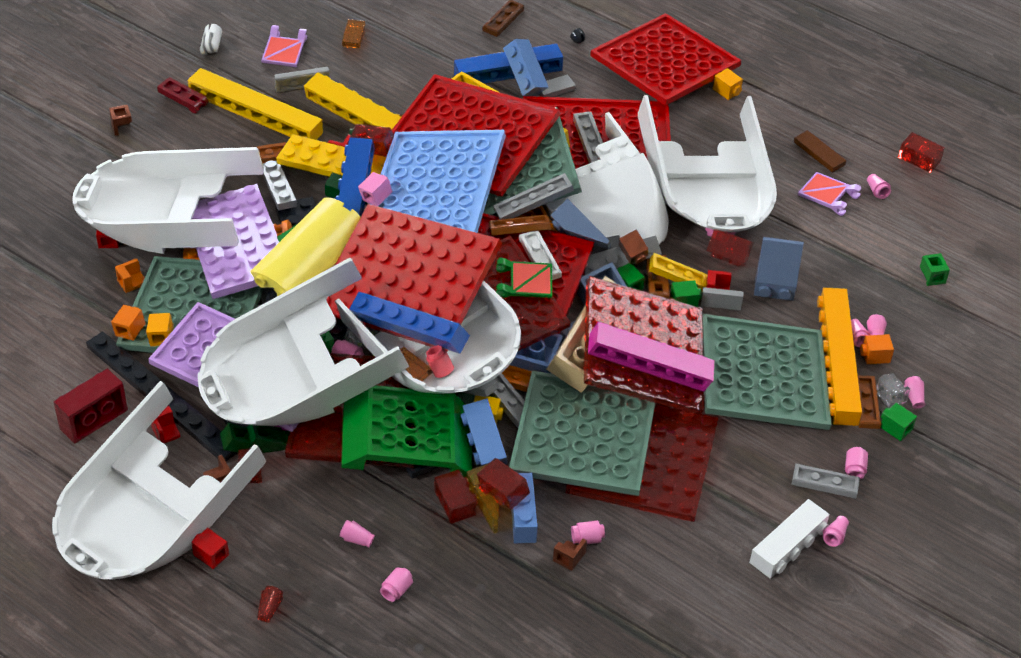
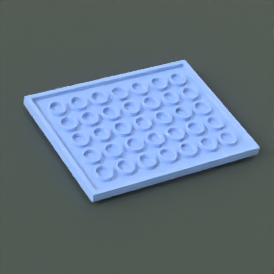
[371,130,506,233]

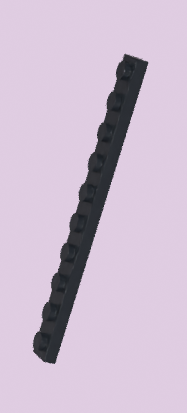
[86,331,238,461]

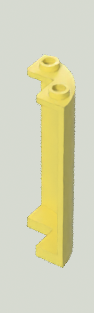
[250,198,361,296]

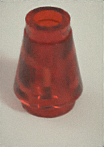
[257,586,283,623]

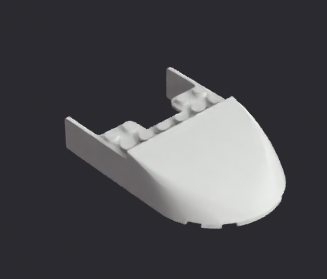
[638,95,777,232]
[542,112,669,264]
[73,147,264,254]
[198,258,409,426]
[335,281,521,394]
[52,381,266,579]

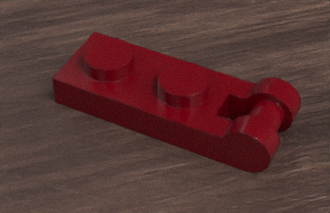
[157,77,209,114]

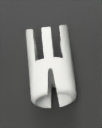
[200,24,222,55]

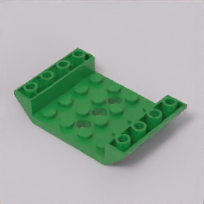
[341,385,473,480]

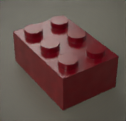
[53,368,128,444]

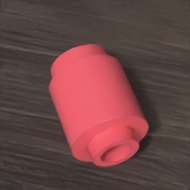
[426,345,454,378]

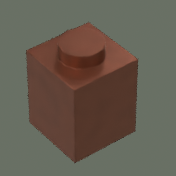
[619,229,648,265]

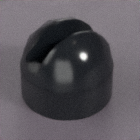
[570,28,586,43]

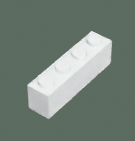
[749,499,830,579]

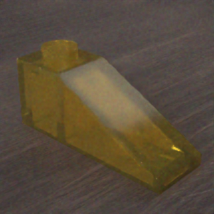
[466,463,502,534]

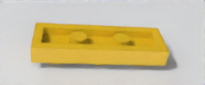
[649,253,707,292]

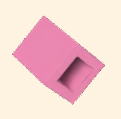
[358,172,392,206]

